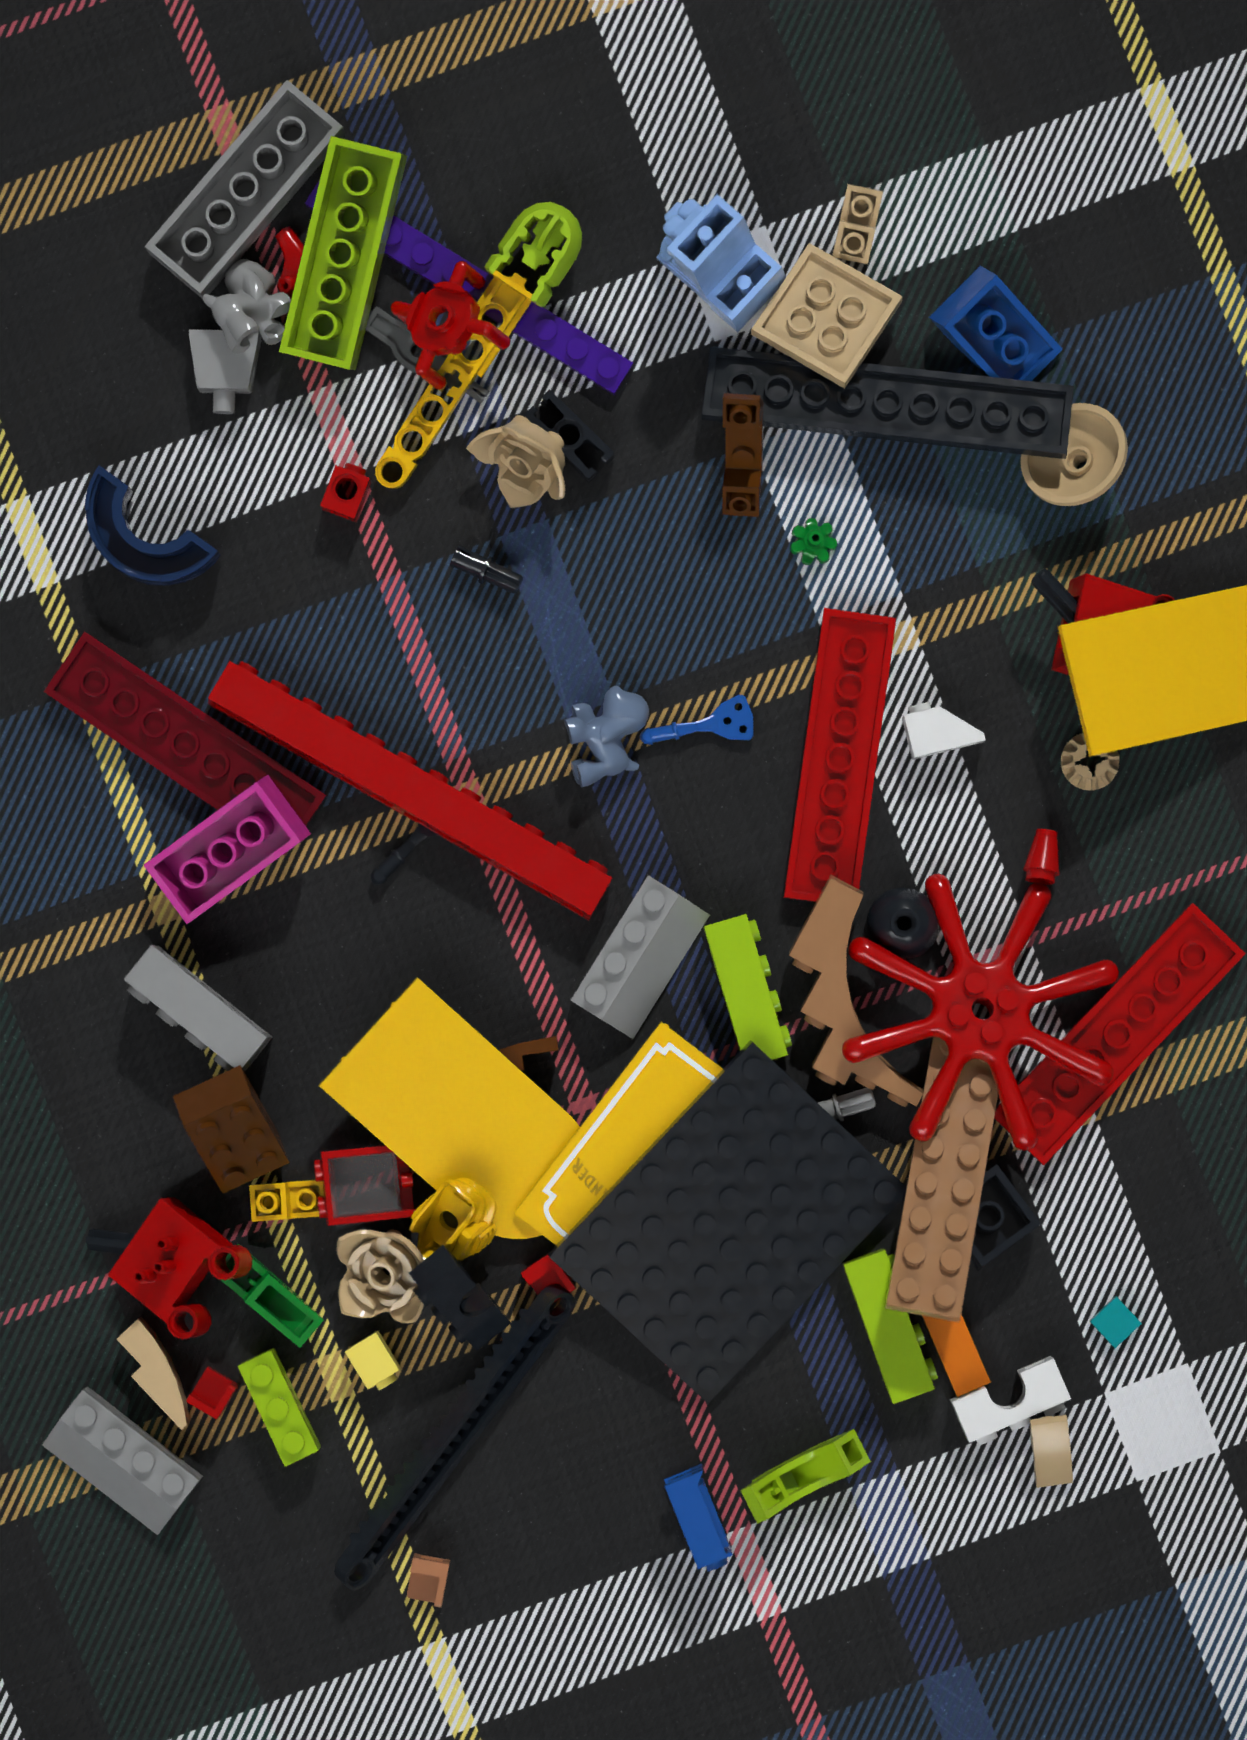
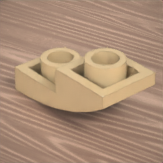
[832,184,883,264]
[1030,1415,1073,1488]

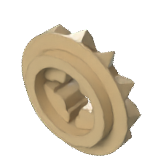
[1061,733,1120,790]

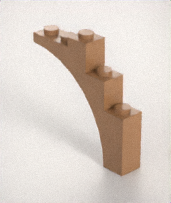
[789,875,923,1107]

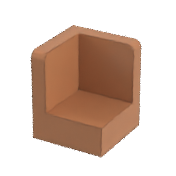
[407,1553,451,1607]

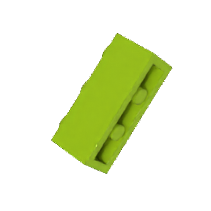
[238,1348,321,1466]

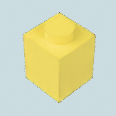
[345,1330,401,1390]

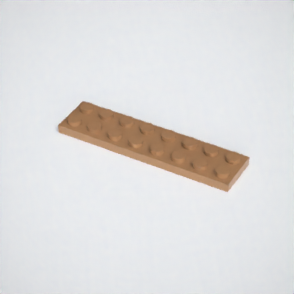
[885,1037,998,1322]

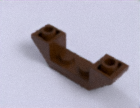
[723,393,764,517]

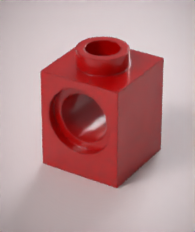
[320,463,372,523]

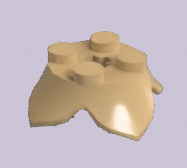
[466,415,565,508]
[337,1229,425,1323]

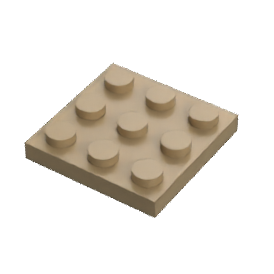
[751,243,903,389]

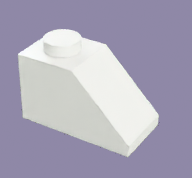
[902,702,986,760]

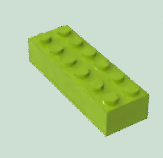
[279,136,407,370]

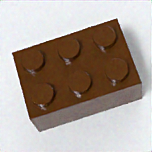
[173,1065,289,1193]

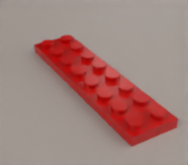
[784,608,896,902]
[994,903,1246,1166]

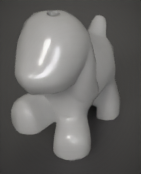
[202,259,291,354]

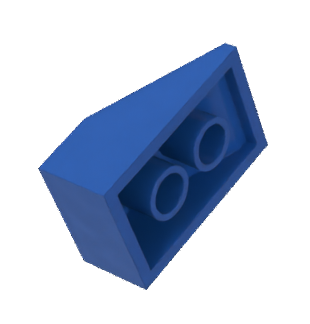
[929,266,1063,381]

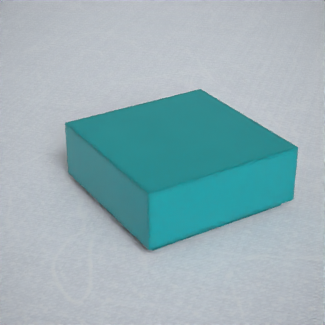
[1089,1296,1142,1348]

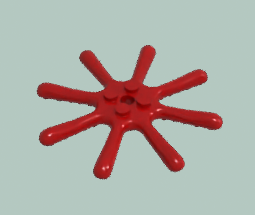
[842,873,1119,1150]

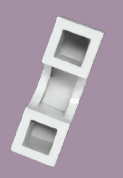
[950,1356,1071,1445]

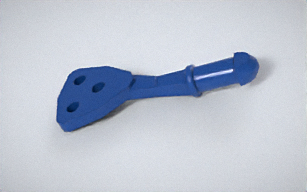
[640,695,754,745]

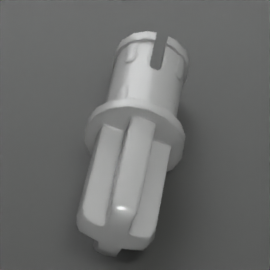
[818,1088,876,1122]

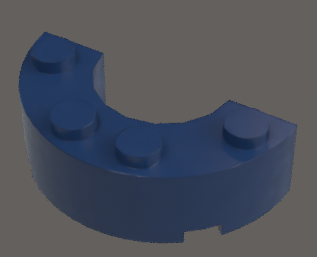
[85,465,222,585]

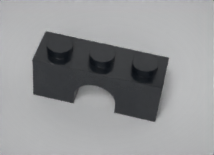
[409,1245,510,1351]

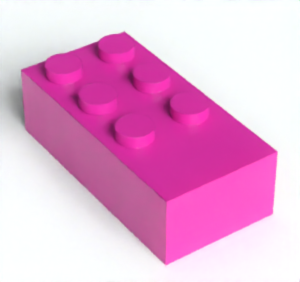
[144,775,311,924]

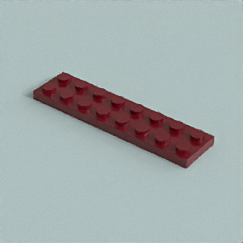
[43,631,327,856]

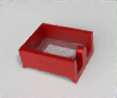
[314,1145,416,1226]

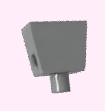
[189,329,261,414]

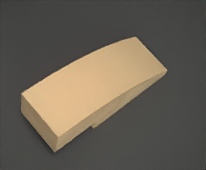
[117,1317,190,1430]

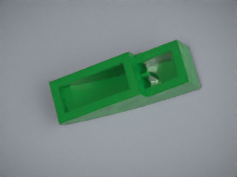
[221,1243,324,1348]

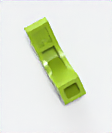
[741,1429,871,1524]

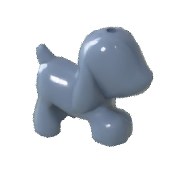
[564,686,649,787]

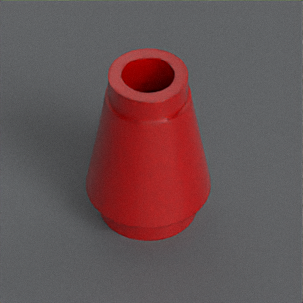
[1023,829,1059,885]

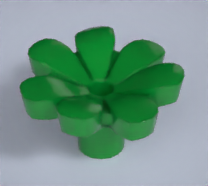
[790,518,838,565]

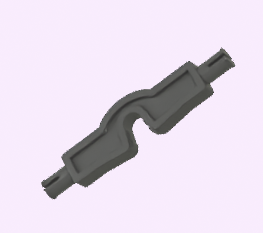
[366,307,489,404]

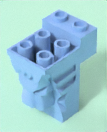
[656,194,786,332]

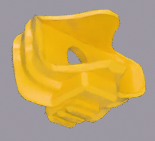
[409,1177,497,1261]

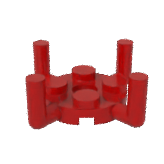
[390,261,510,389]

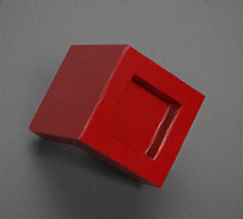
[521,1253,576,1304]
[186,1366,239,1420]

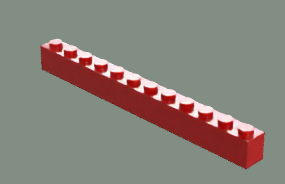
[208,661,612,921]

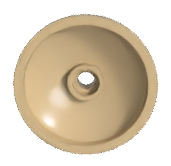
[1021,403,1128,506]

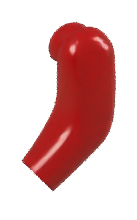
[275,226,304,298]

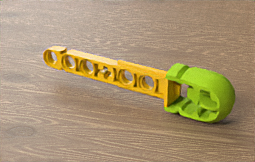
[375,202,582,489]

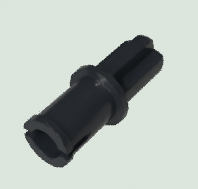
[450,545,523,593]

